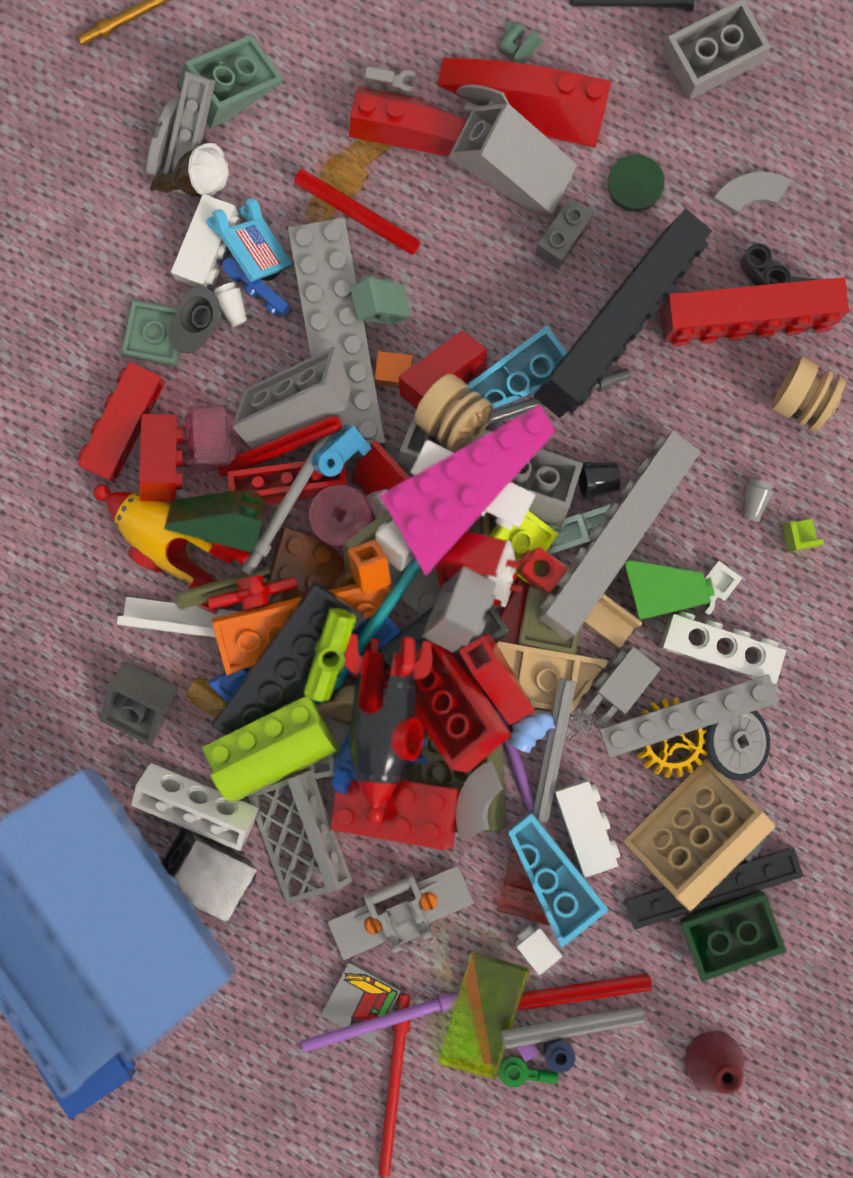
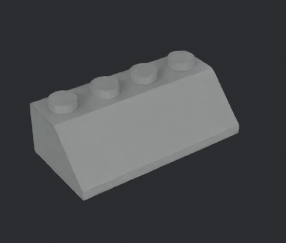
[232,346,351,448]

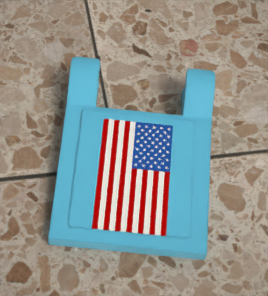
[206,198,293,282]

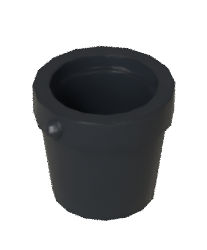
[578,461,620,499]

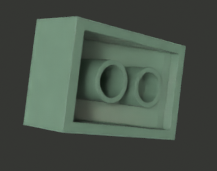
[177,35,284,129]

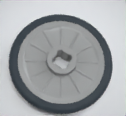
[706,710,770,780]

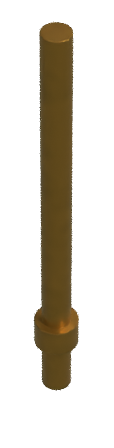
[77,0,171,46]

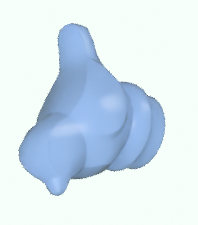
[509,713,555,753]

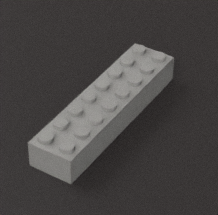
[288,217,386,448]

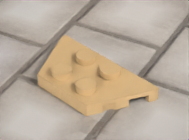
[496,641,608,714]

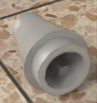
[743,478,774,522]

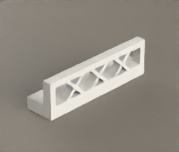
[117,597,238,638]

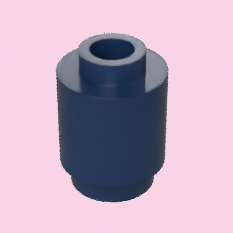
[543,1038,575,1073]

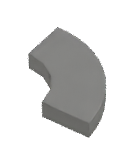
[146,98,179,176]
[712,172,792,215]
[456,761,503,841]

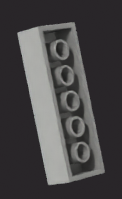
[397,409,583,528]

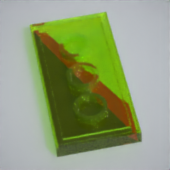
[438,951,529,1080]

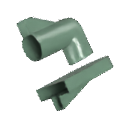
[499,20,544,64]

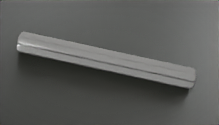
[532,678,576,822]
[501,1006,645,1049]

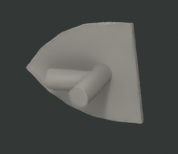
[456,85,509,115]

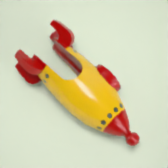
[93,484,251,614]

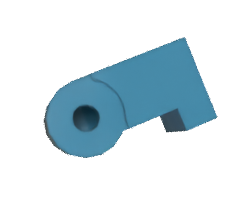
[312,425,372,476]

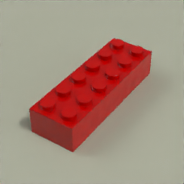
[660,277,849,346]

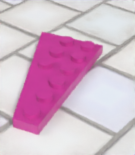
[380,405,555,576]

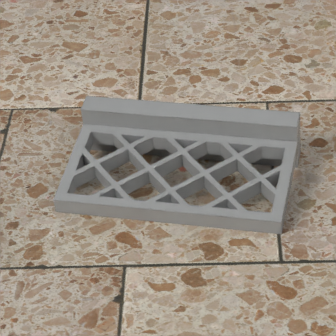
[248,770,353,904]

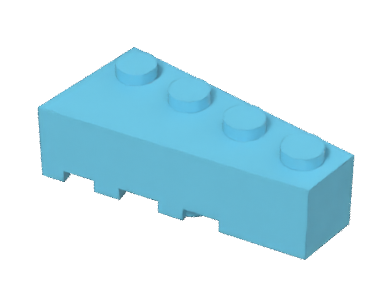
[468,325,567,411]
[508,811,609,949]

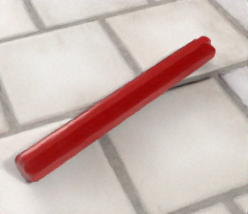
[294,169,421,255]
[216,415,342,477]
[510,973,652,1012]

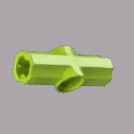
[304,608,356,702]

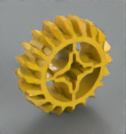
[636,698,708,778]

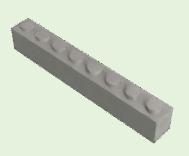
[538,431,701,640]

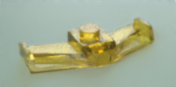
[304,139,393,223]

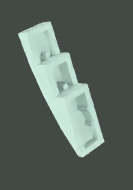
[547,502,619,555]

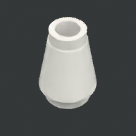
[213,282,248,328]

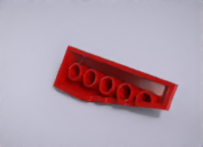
[437,58,611,148]
[349,86,467,157]

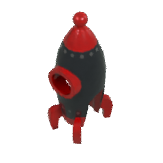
[344,634,432,824]

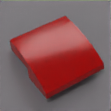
[351,440,410,496]

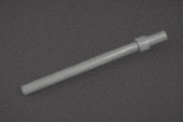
[241,432,337,576]

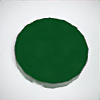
[608,154,665,212]

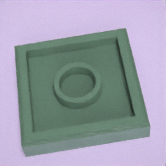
[120,300,180,367]

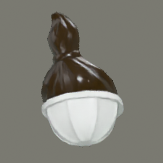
[150,143,230,197]

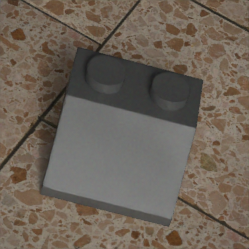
[100,662,178,746]

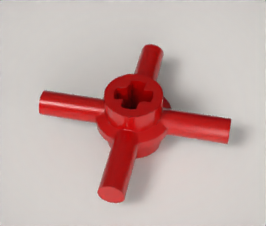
[207,575,298,611]

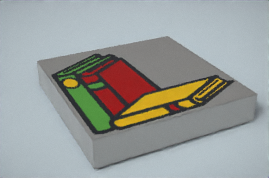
[320,961,401,1044]

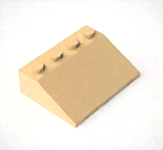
[623,759,776,911]

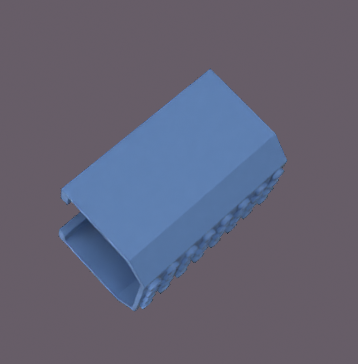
[0,768,236,1099]

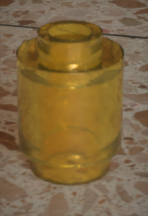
[186,677,226,717]

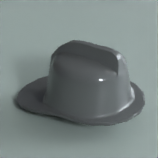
[168,286,222,354]

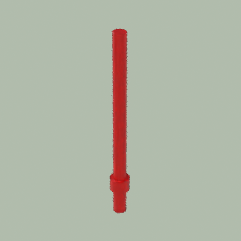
[378,993,411,1177]

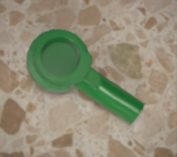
[499,1056,559,1087]

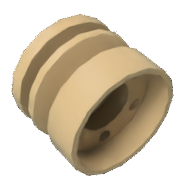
[771,356,847,433]
[414,374,494,453]

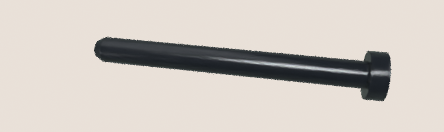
[569,0,694,12]

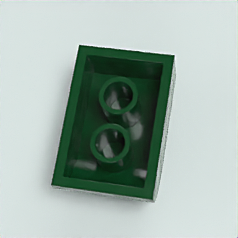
[680,891,787,982]

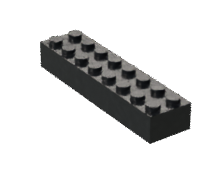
[533,208,712,418]

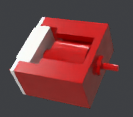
[435,532,523,607]

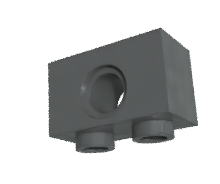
[535,198,594,270]

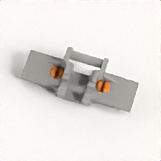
[328,865,474,960]

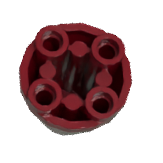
[684,1031,745,1094]

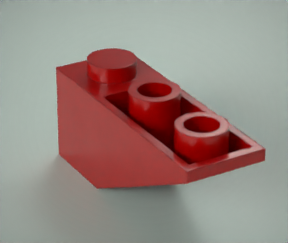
[459,634,536,725]

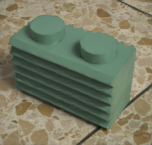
[349,275,411,325]

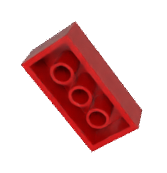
[414,641,512,773]
[330,778,462,850]

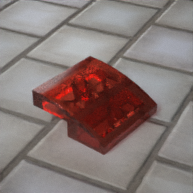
[496,849,551,926]

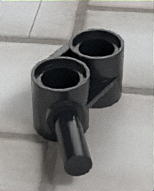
[740,243,819,286]

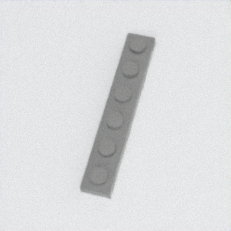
[599,674,779,758]

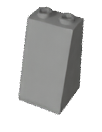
[448,103,577,215]

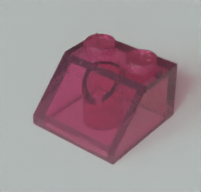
[184,405,235,474]

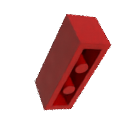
[398,330,487,409]
[139,414,183,502]

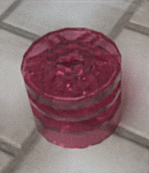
[309,484,375,554]

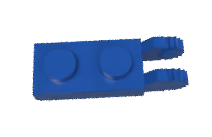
[222,257,292,318]

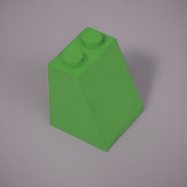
[625,560,715,620]

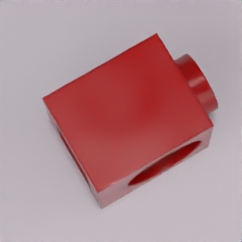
[516,547,567,594]

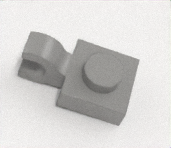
[365,66,416,96]

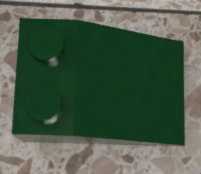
[164,490,266,553]

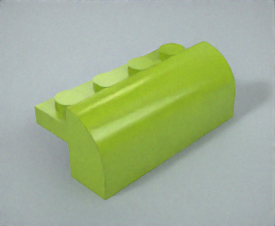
[202,696,341,802]

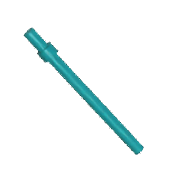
[315,557,421,704]

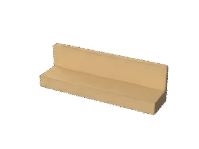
[528,553,642,649]

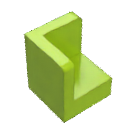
[782,519,824,553]

